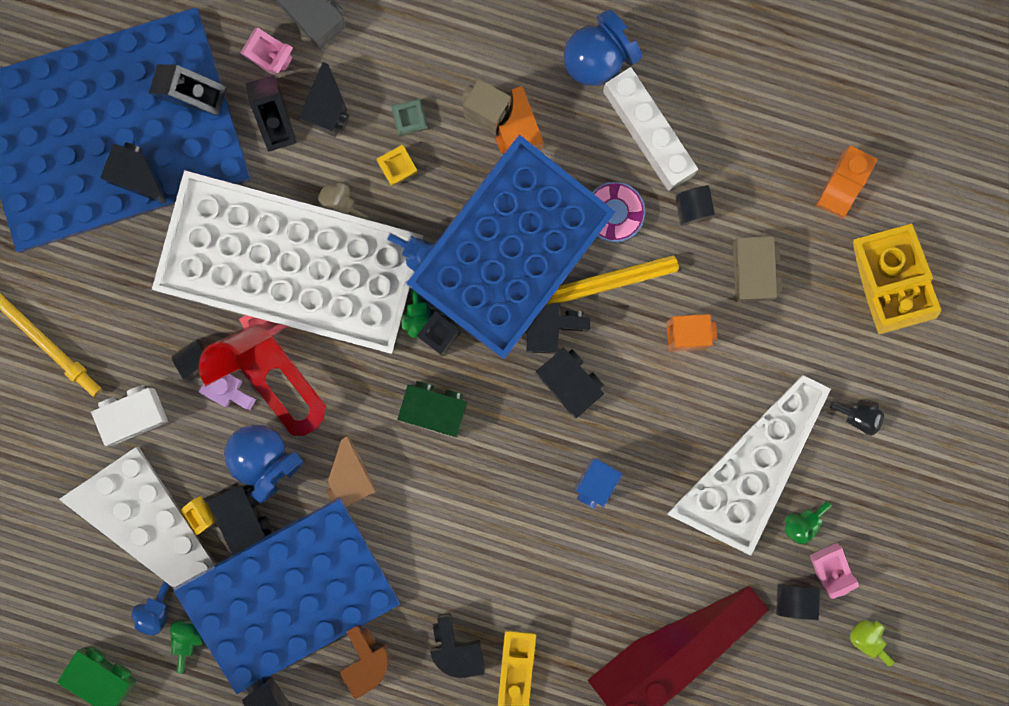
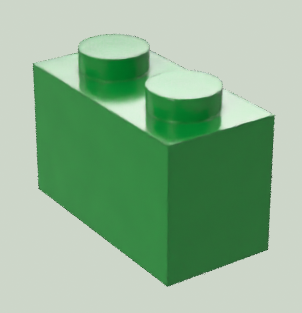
[57,647,136,706]

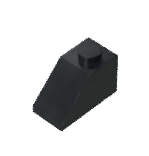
[299,62,349,138]
[149,64,227,116]
[246,75,297,152]
[100,142,167,204]
[242,677,292,706]

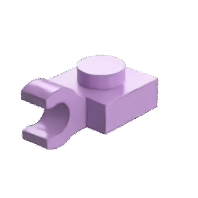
[199,374,256,410]

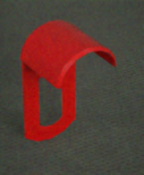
[198,326,326,436]

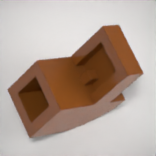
[340,624,389,699]

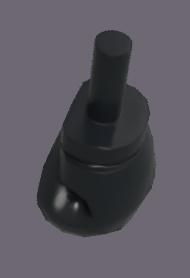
[830,400,884,436]

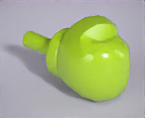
[850,620,894,667]

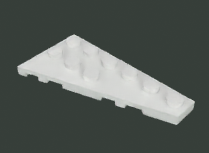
[667,375,831,555]
[59,447,217,588]

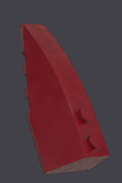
[587,586,769,706]

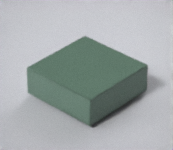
[391,99,428,137]

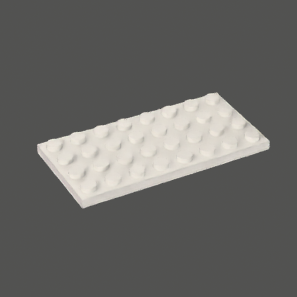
[152,170,424,354]

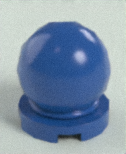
[564,9,643,86]
[224,424,304,503]

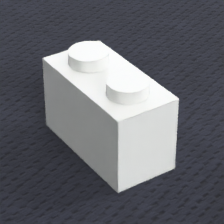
[91,385,169,446]

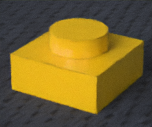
[376,144,418,187]
[180,495,216,536]

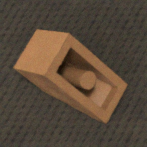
[326,437,377,507]

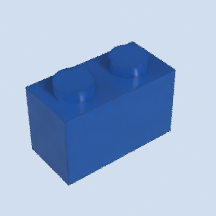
[574,458,622,509]

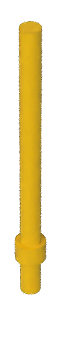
[0,293,102,397]

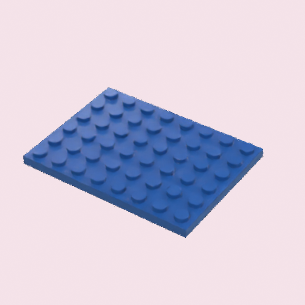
[0,7,252,253]

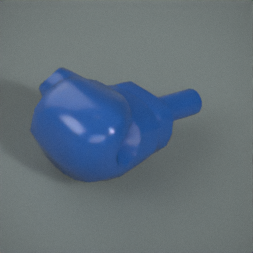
[387,233,434,271]
[131,582,170,636]

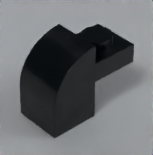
[526,303,591,354]
[430,613,485,678]

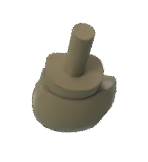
[317,182,368,220]

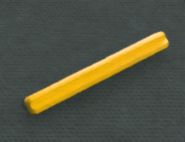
[545,255,679,306]

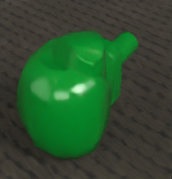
[401,288,431,338]
[784,501,832,545]
[170,620,203,674]

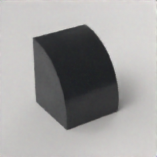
[675,185,715,226]
[171,338,205,381]
[776,584,820,620]

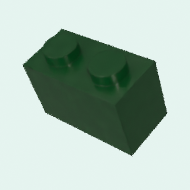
[397,381,468,438]

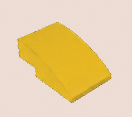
[853,223,941,335]

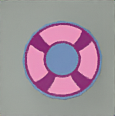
[592,182,645,243]

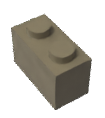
[461,78,511,136]
[733,236,782,302]

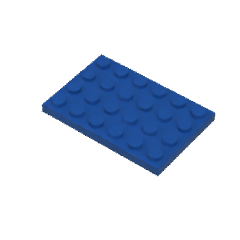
[405,135,615,359]
[174,497,400,694]

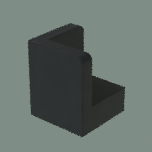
[417,311,461,357]

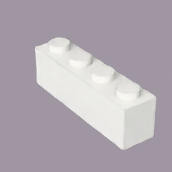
[603,67,698,192]

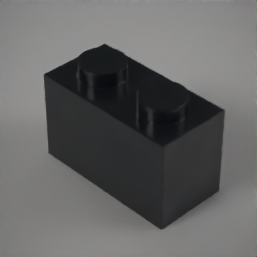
[535,347,604,419]
[207,485,273,555]

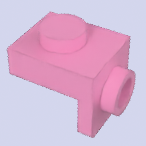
[240,28,293,74]
[809,543,859,599]

